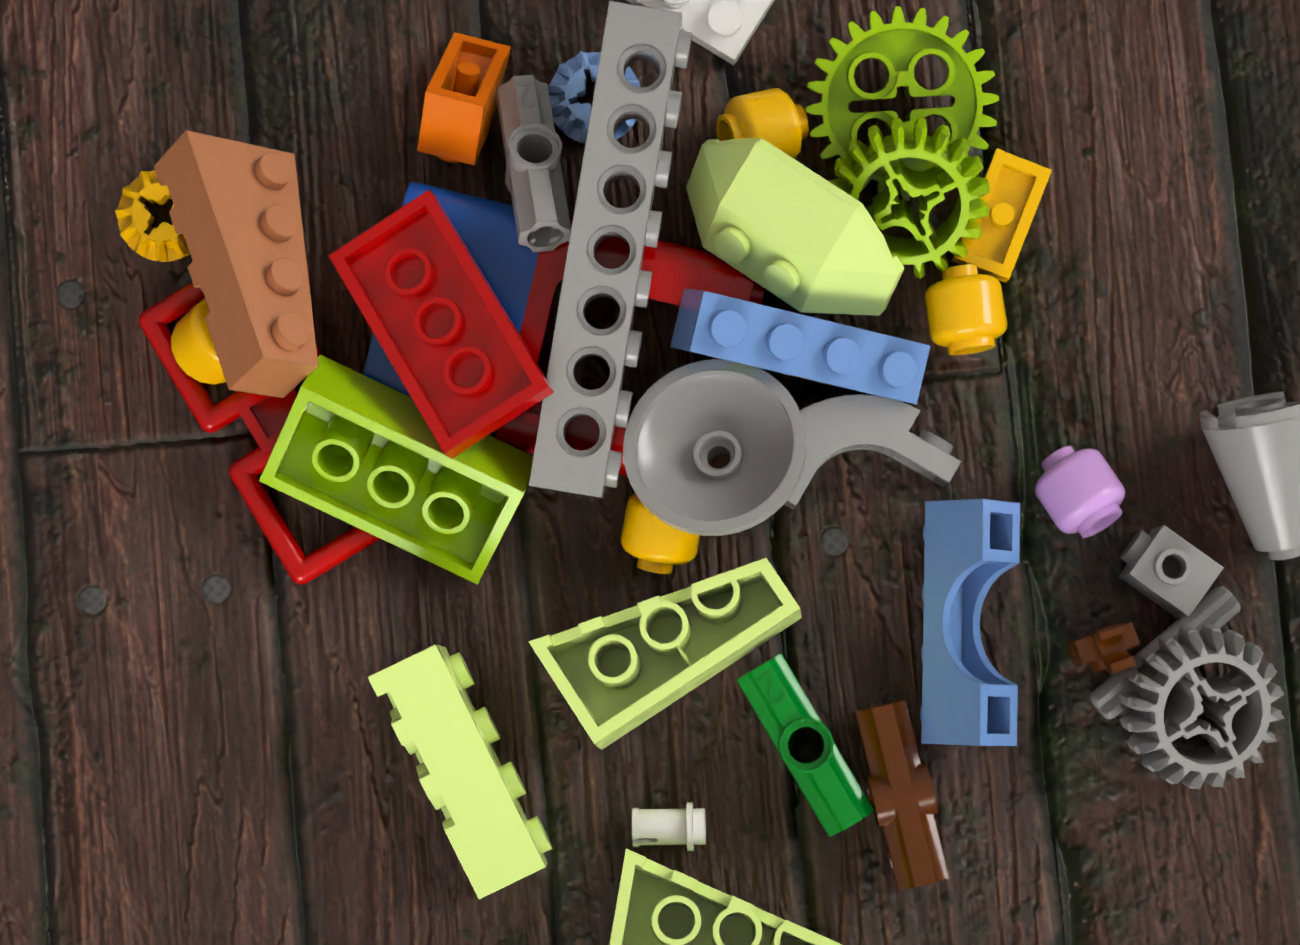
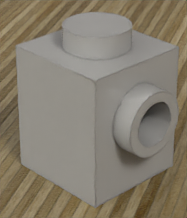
[1118,525,1224,619]

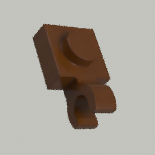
[1065,622,1140,675]

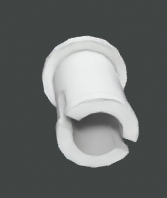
[632,802,706,851]

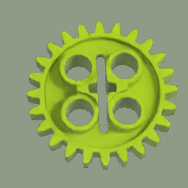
[805,6,999,201]

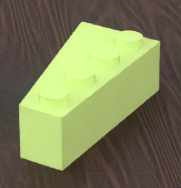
[528,558,802,750]
[368,645,552,899]
[609,848,842,945]

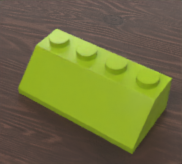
[259,354,533,585]

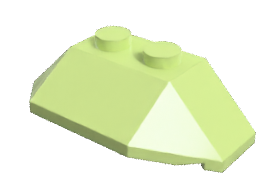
[686,138,905,316]

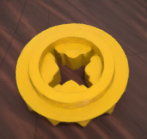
[115,170,190,262]

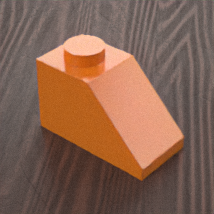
[417,32,511,166]

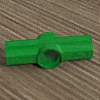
[736,653,874,837]

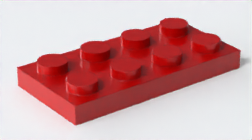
[329,190,554,459]

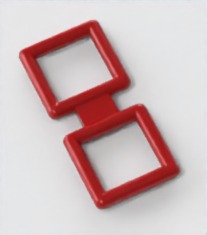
[138,282,380,585]

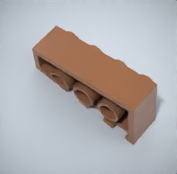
[154,130,319,398]

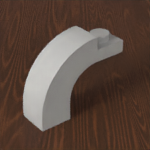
[783,394,961,510]

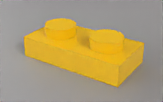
[951,149,1052,283]

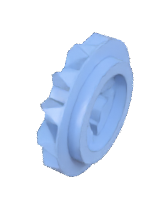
[548,51,640,144]

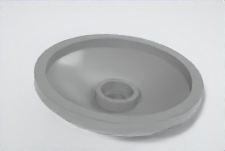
[623,359,807,536]

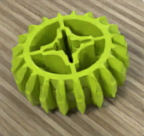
[829,117,990,279]

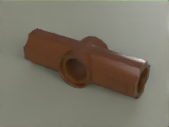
[854,700,949,890]

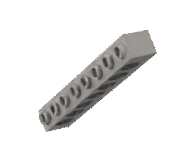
[529,1,692,498]

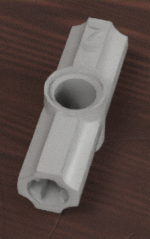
[496,75,571,252]

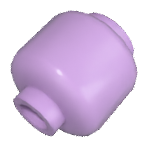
[1035,446,1126,538]

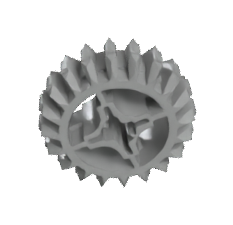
[1118,624,1285,790]

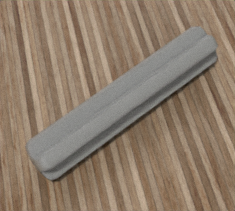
[1089,586,1241,719]

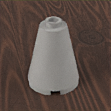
[1199,391,1300,560]

